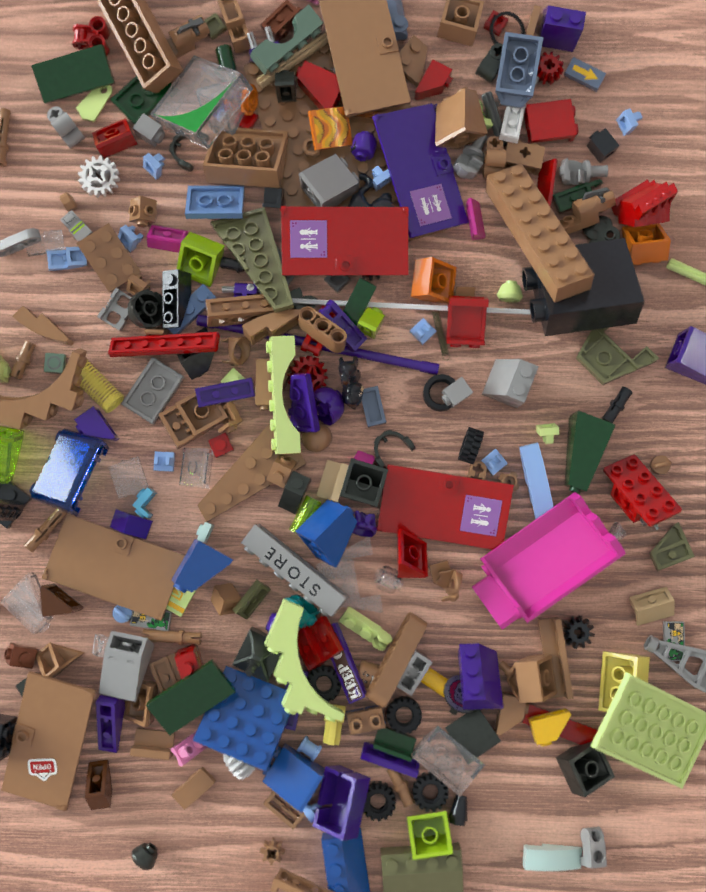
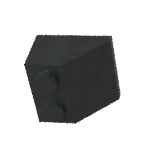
[340,458,388,507]
[556,742,615,797]

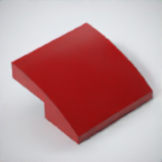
[297,616,344,671]

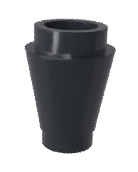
[448,794,468,826]

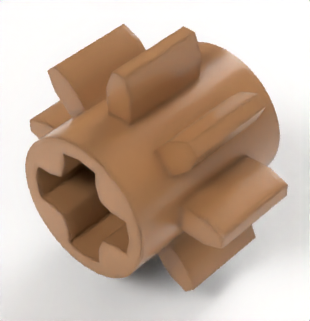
[260,837,285,865]

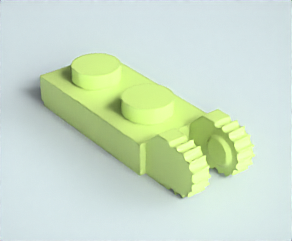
[338,607,392,651]

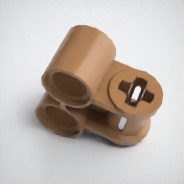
[482,136,506,179]

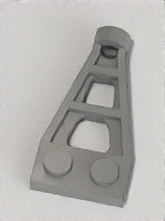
[644,635,706,693]

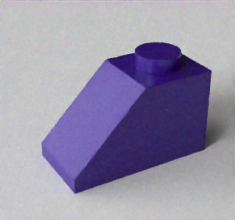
[74,406,119,441]

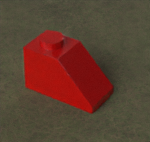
[414,59,453,101]

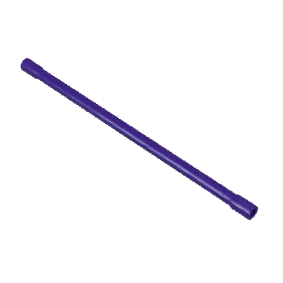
[196,314,439,375]

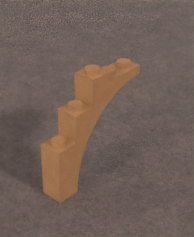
[0,348,87,430]

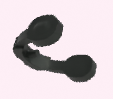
[169,130,209,172]
[374,430,416,469]

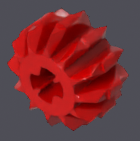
[537,51,564,85]

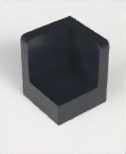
[262,187,284,208]

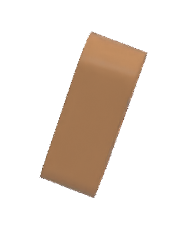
[298,306,347,353]

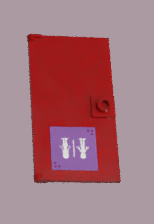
[280,206,409,276]
[377,464,514,549]

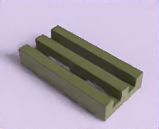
[233,580,271,619]

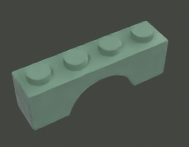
[250,4,323,75]

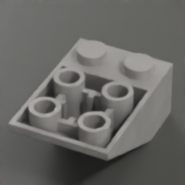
[99,631,154,702]

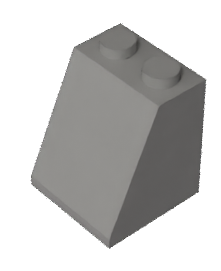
[299,154,360,207]
[482,359,539,408]

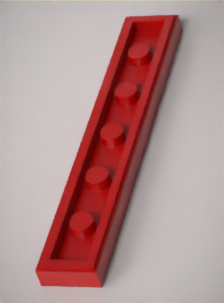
[108,332,220,357]

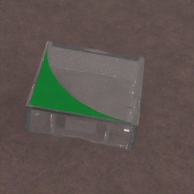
[150,55,253,149]

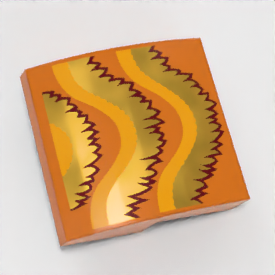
[308,107,352,151]

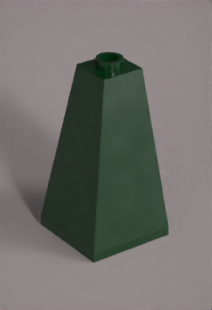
[564,411,615,494]

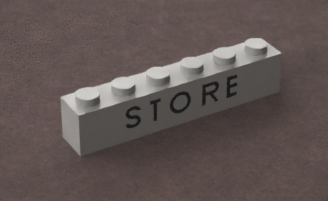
[241,524,349,617]

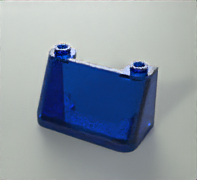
[30,428,109,517]

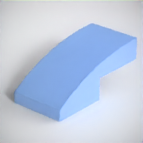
[47,247,87,271]

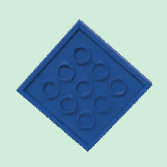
[193,666,291,772]

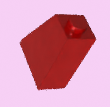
[296,60,341,109]

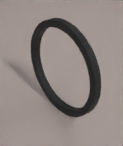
[490,11,525,44]

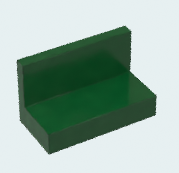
[373,727,417,762]

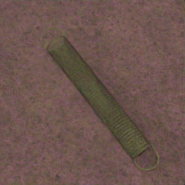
[432,310,450,360]

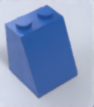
[295,499,357,568]
[171,539,233,593]
[262,743,324,813]

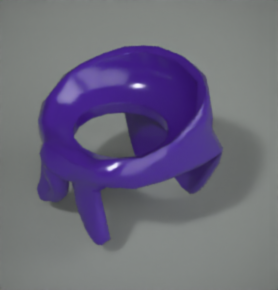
[353,510,378,537]

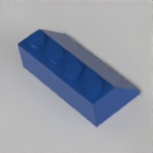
[321,827,370,892]

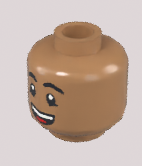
[356,661,379,689]

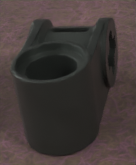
[475,43,503,83]

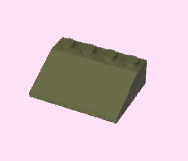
[381,842,463,892]

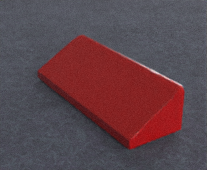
[537,158,558,208]

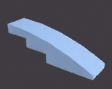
[519,442,553,520]

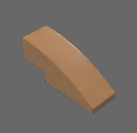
[217,0,251,54]
[12,306,74,345]
[242,309,300,346]

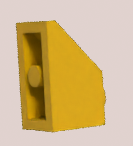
[528,708,571,747]

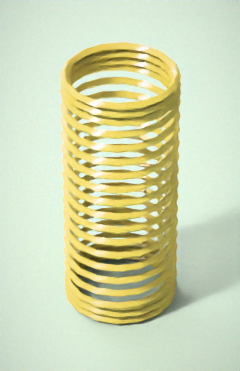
[79,360,124,413]

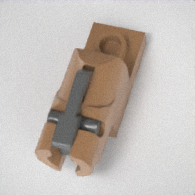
[167,14,210,58]
[559,187,616,234]

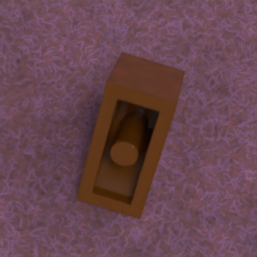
[84,759,112,810]

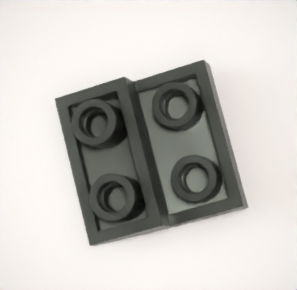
[445,709,501,763]

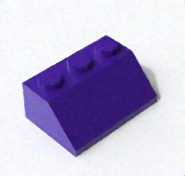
[458,643,504,710]

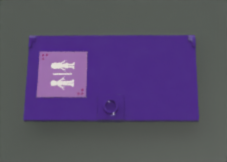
[372,103,469,239]

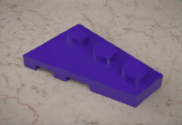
[288,373,320,432]

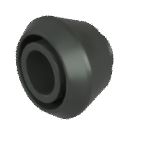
[132,843,158,870]

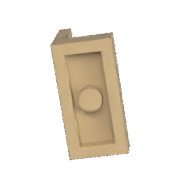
[316,460,349,502]
[629,587,675,626]

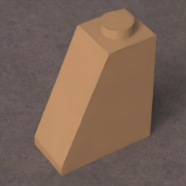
[255,359,295,410]

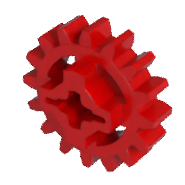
[287,355,328,391]

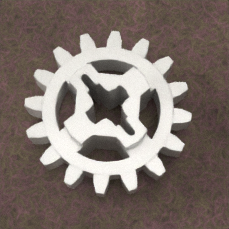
[78,155,120,198]

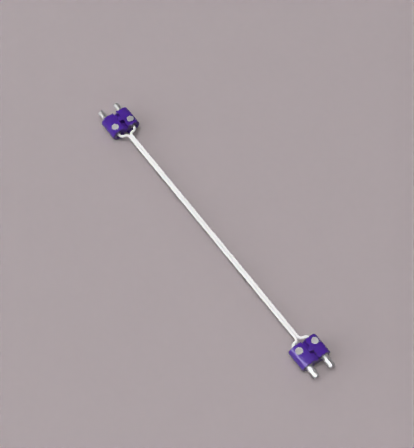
[222,283,531,315]

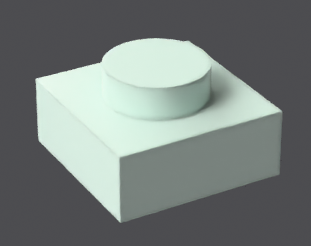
[196,522,214,543]

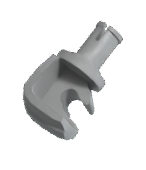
[453,135,488,180]
[558,158,608,185]

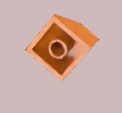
[621,223,671,265]
[411,257,457,304]

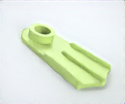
[76,85,112,122]

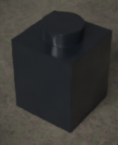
[587,128,620,163]

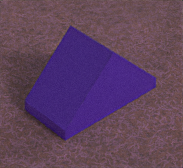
[110,509,153,539]

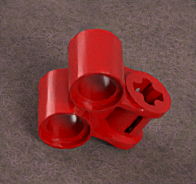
[72,16,110,56]

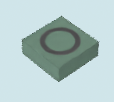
[44,353,66,374]

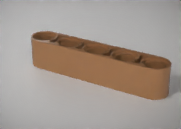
[365,612,427,708]

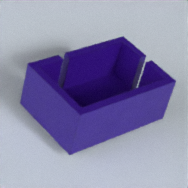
[312,765,370,841]

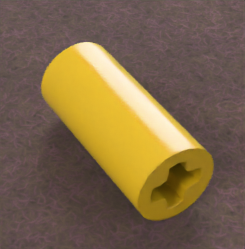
[421,667,449,697]

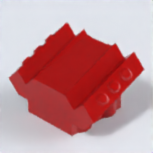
[611,179,678,227]

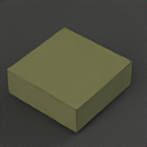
[204,13,227,40]

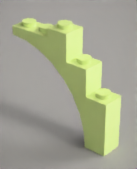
[264,599,345,722]

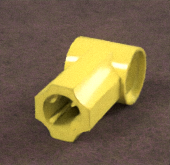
[323,704,346,745]

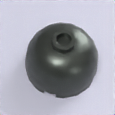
[128,289,162,329]

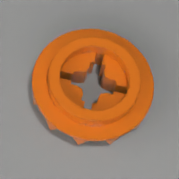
[239,83,258,115]

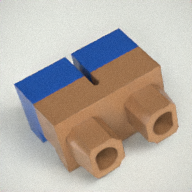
[346,705,386,735]

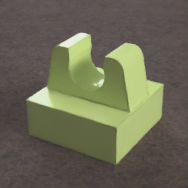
[536,423,559,444]

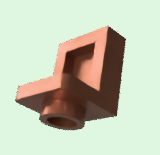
[4,643,37,669]

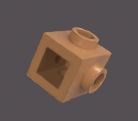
[128,196,157,227]

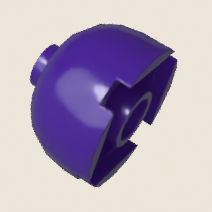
[314,387,345,426]

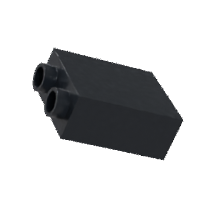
[522,238,645,336]

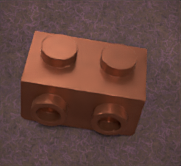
[261,0,302,41]

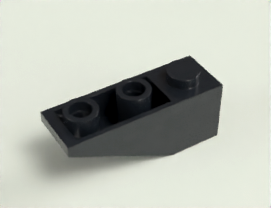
[162,269,192,329]

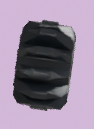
[563,615,595,649]

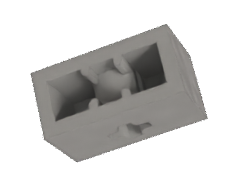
[397,649,432,696]

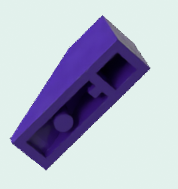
[96,695,125,753]

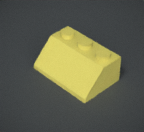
[598,651,650,712]

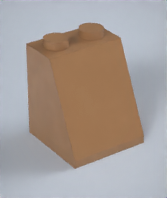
[435,87,488,150]

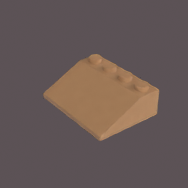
[203,126,289,188]

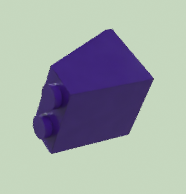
[539,5,586,52]

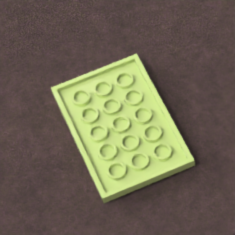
[591,672,706,789]

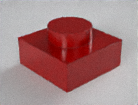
[208,433,234,458]

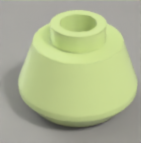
[497,280,523,303]

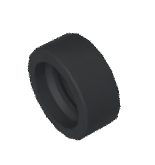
[423,374,455,412]

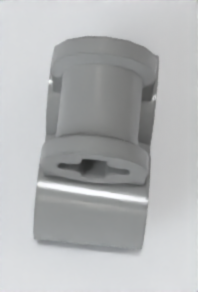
[47,106,85,149]

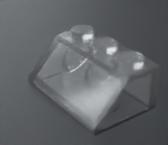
[412,725,485,796]

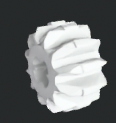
[223,754,255,780]

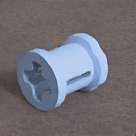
[296,736,322,762]

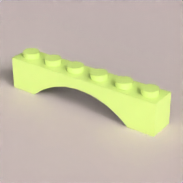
[266,336,301,454]

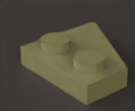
[649,522,695,571]

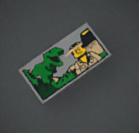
[130,610,172,631]
[663,621,685,661]

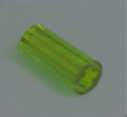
[289,495,321,534]

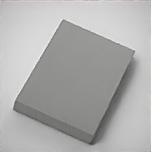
[121,357,185,425]

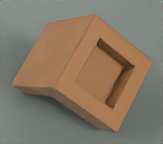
[211,583,241,616]

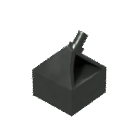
[232,627,281,683]

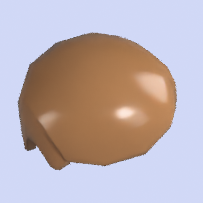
[301,423,332,452]

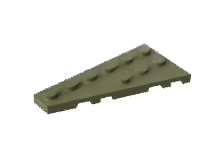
[210,207,294,313]

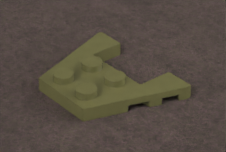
[576,328,659,385]

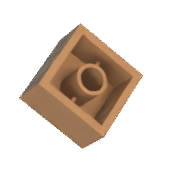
[499,654,558,703]

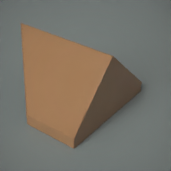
[36,642,85,678]

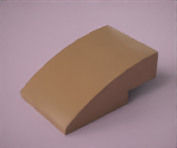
[158,385,228,449]

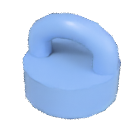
[113,605,132,623]
[303,802,322,823]

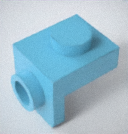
[132,487,157,518]

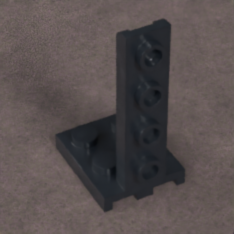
[0,474,32,529]

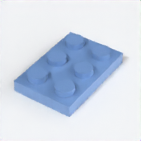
[185,185,245,219]

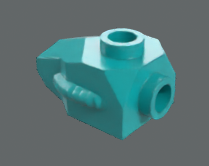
[282,595,321,628]

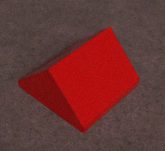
[92,118,138,159]
[397,529,428,578]

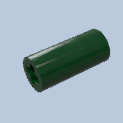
[215,45,240,88]

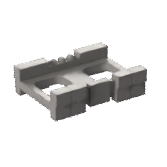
[97,288,132,332]

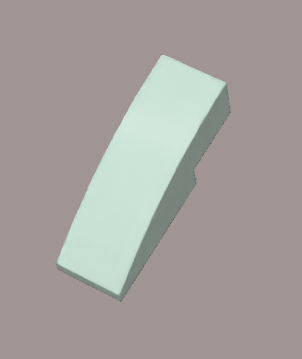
[522,844,582,871]

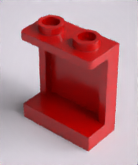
[524,99,578,144]
[446,295,489,348]

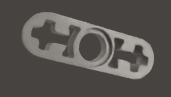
[0,228,41,257]

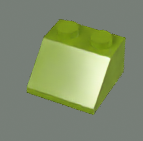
[176,232,225,287]
[407,811,453,860]

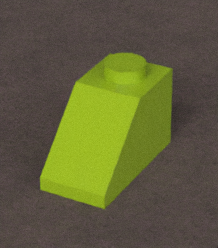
[358,307,385,339]

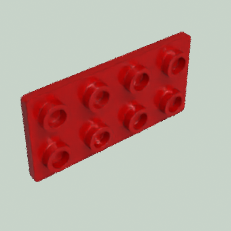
[603,454,682,527]

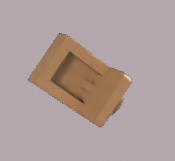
[218,401,243,434]
[266,454,297,488]

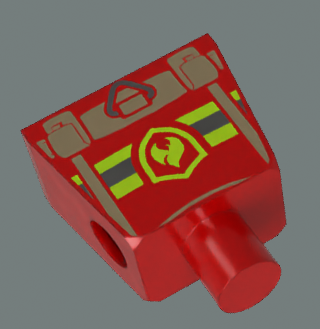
[174,644,204,680]

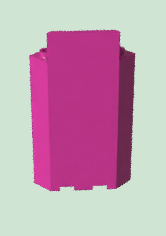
[472,492,626,630]

